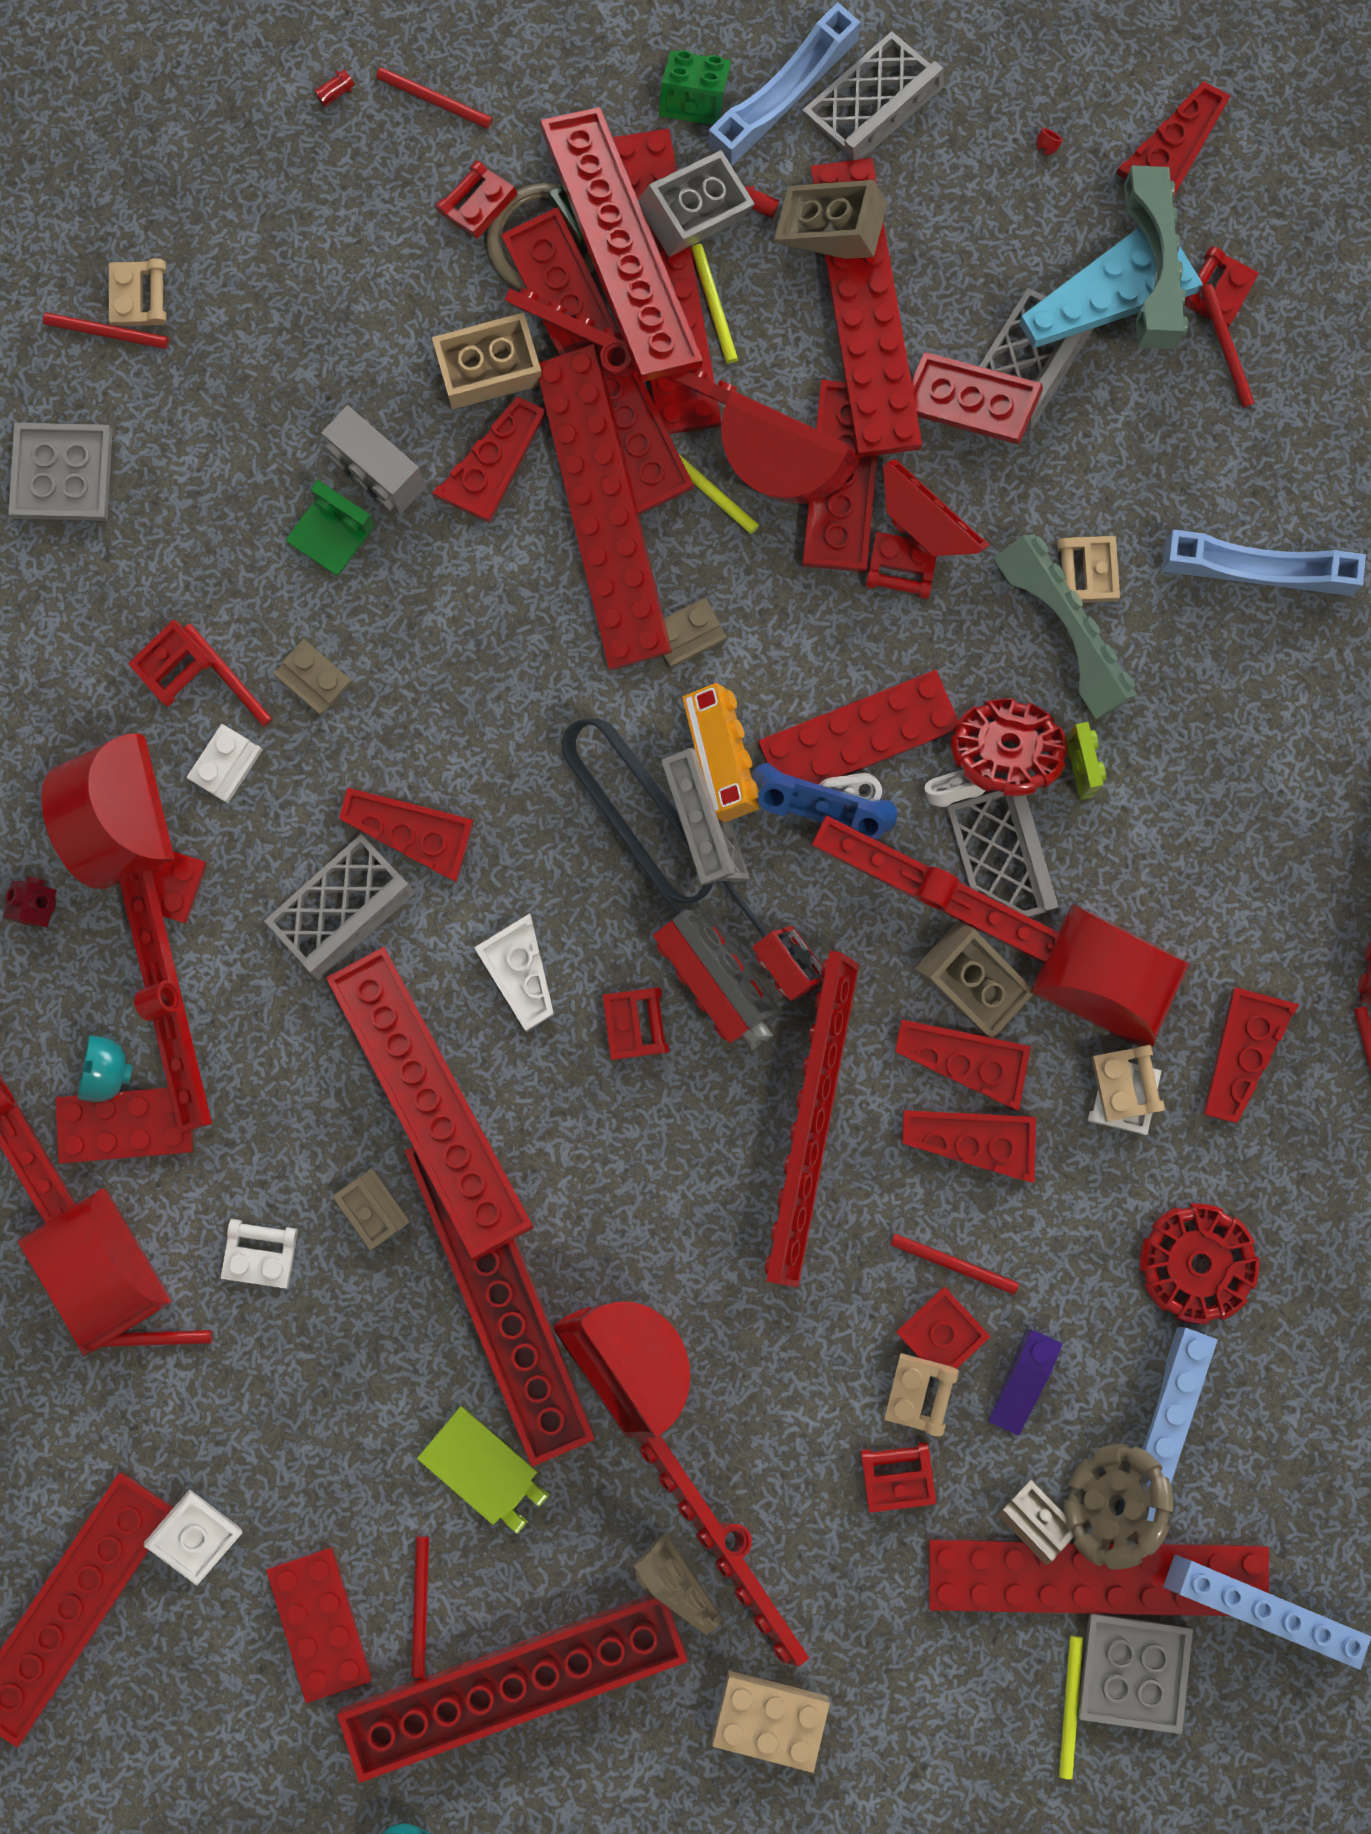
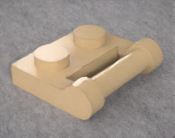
[109,259,166,327]
[1057,536,1120,603]
[1091,1045,1165,1122]
[884,1353,959,1436]

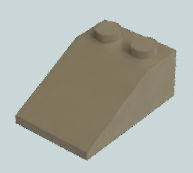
[774,180,887,259]
[914,921,1033,1038]

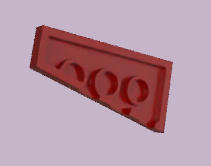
[1116,81,1231,200]
[432,396,546,524]
[339,787,474,883]
[1203,987,1300,1124]
[894,1020,1031,1111]
[902,1110,1036,1184]

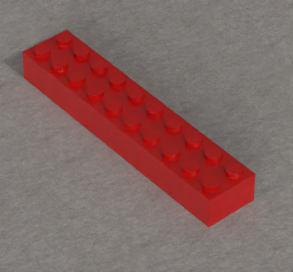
[404,1147,596,1467]
[337,1594,688,1783]

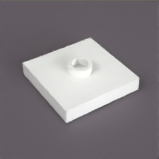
[144,1489,242,1586]

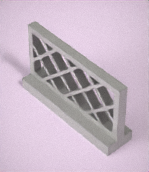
[802,31,944,161]
[980,288,1094,431]
[661,748,750,885]
[947,791,1059,917]
[264,834,416,980]

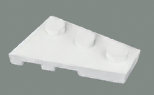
[474,914,554,1032]

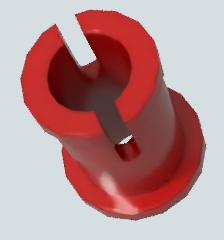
[313,69,355,108]
[745,185,780,219]

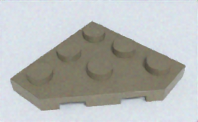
[633,1532,723,1635]

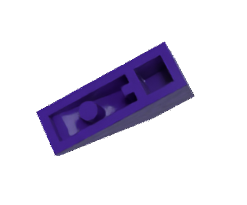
[988,1328,1063,1435]

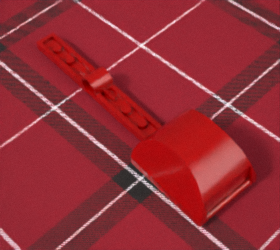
[505,288,859,504]
[41,733,212,1133]
[811,815,1191,1048]
[0,1074,172,1357]
[554,1302,809,1667]

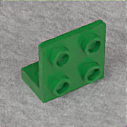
[658,50,731,125]
[286,480,375,576]

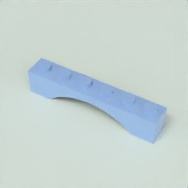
[708,2,861,166]
[1162,529,1366,596]
[1116,1327,1218,1522]

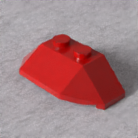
[883,459,990,556]

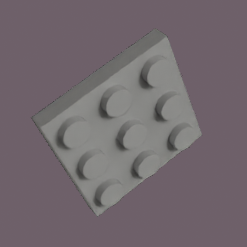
[8,423,113,521]
[1078,1613,1193,1734]

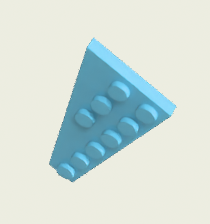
[1019,227,1203,348]

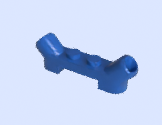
[751,763,897,840]

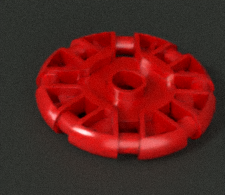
[951,698,1068,797]
[1139,1203,1260,1325]

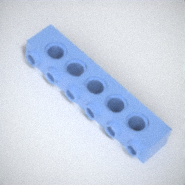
[1163,1555,1371,1670]

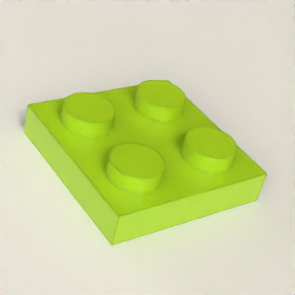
[1066,722,1106,800]

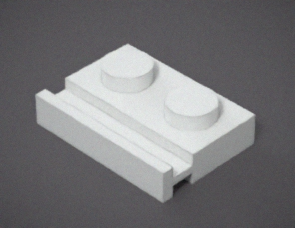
[186,724,263,804]

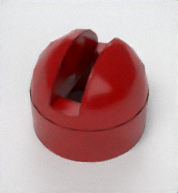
[1035,128,1063,156]

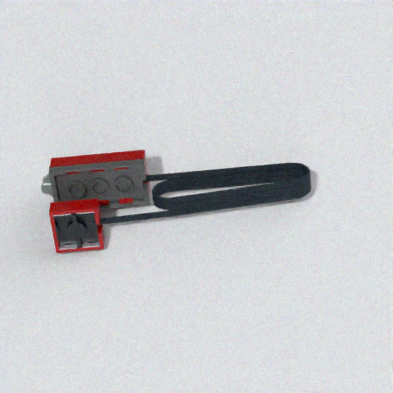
[561,718,824,1051]

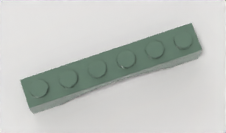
[1124,165,1188,349]
[993,534,1137,719]

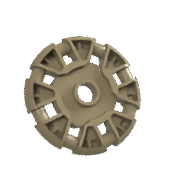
[1064,1444,1174,1570]

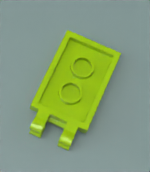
[417,1406,550,1534]

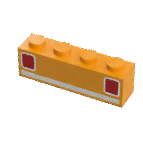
[682,683,759,822]

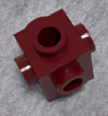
[3,876,57,928]

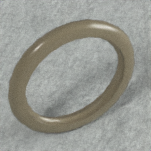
[486,183,595,290]

